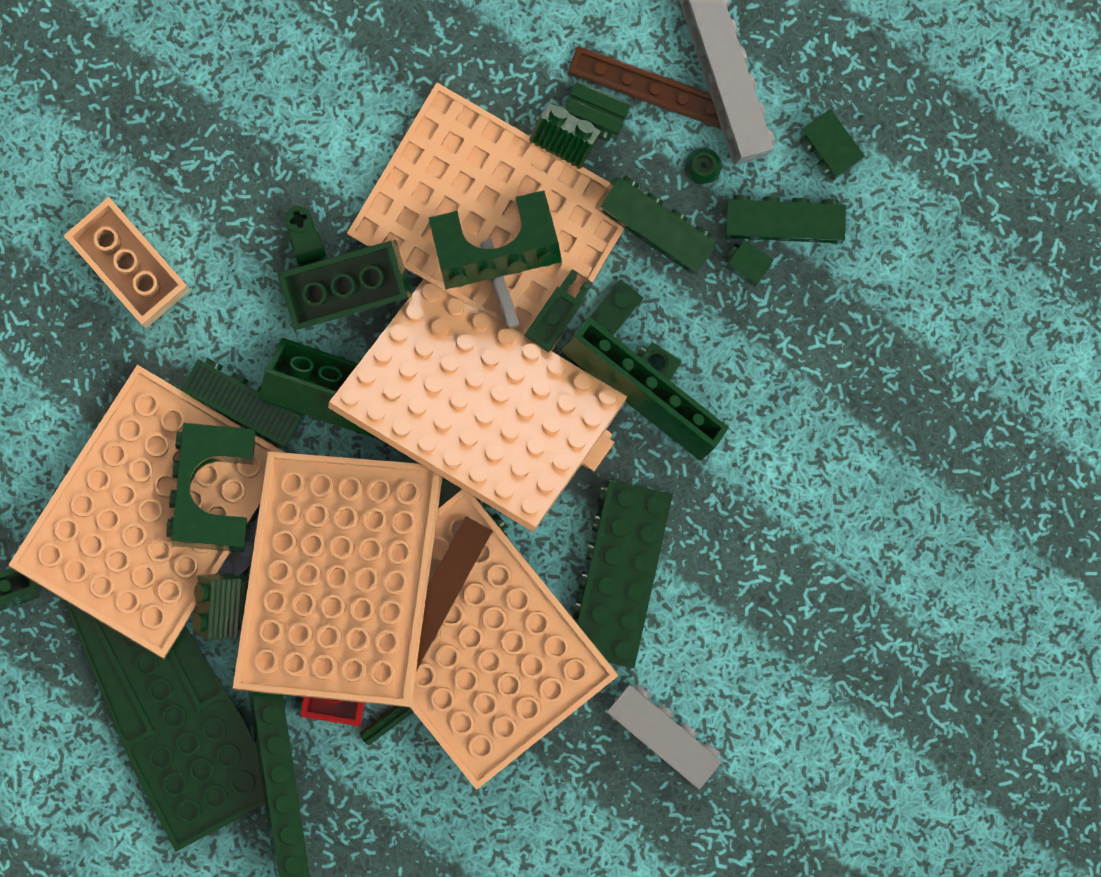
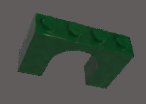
[428,190,562,290]
[166,423,256,552]

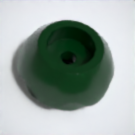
[685,148,722,185]

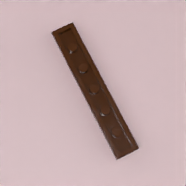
[567,46,722,130]
[416,516,493,672]

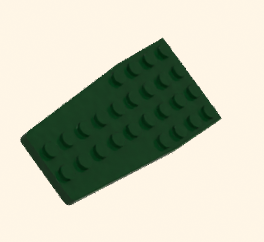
[67,603,265,852]

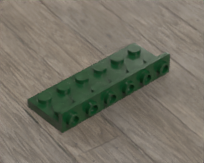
[572,479,673,668]

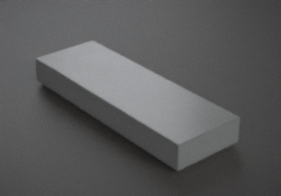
[480,239,519,329]

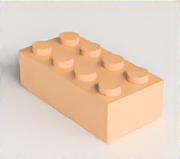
[64,197,190,328]

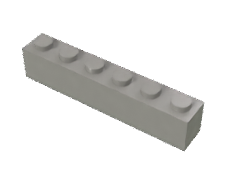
[679,0,775,165]

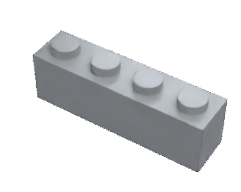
[607,684,722,790]

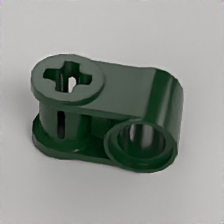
[285,206,327,266]

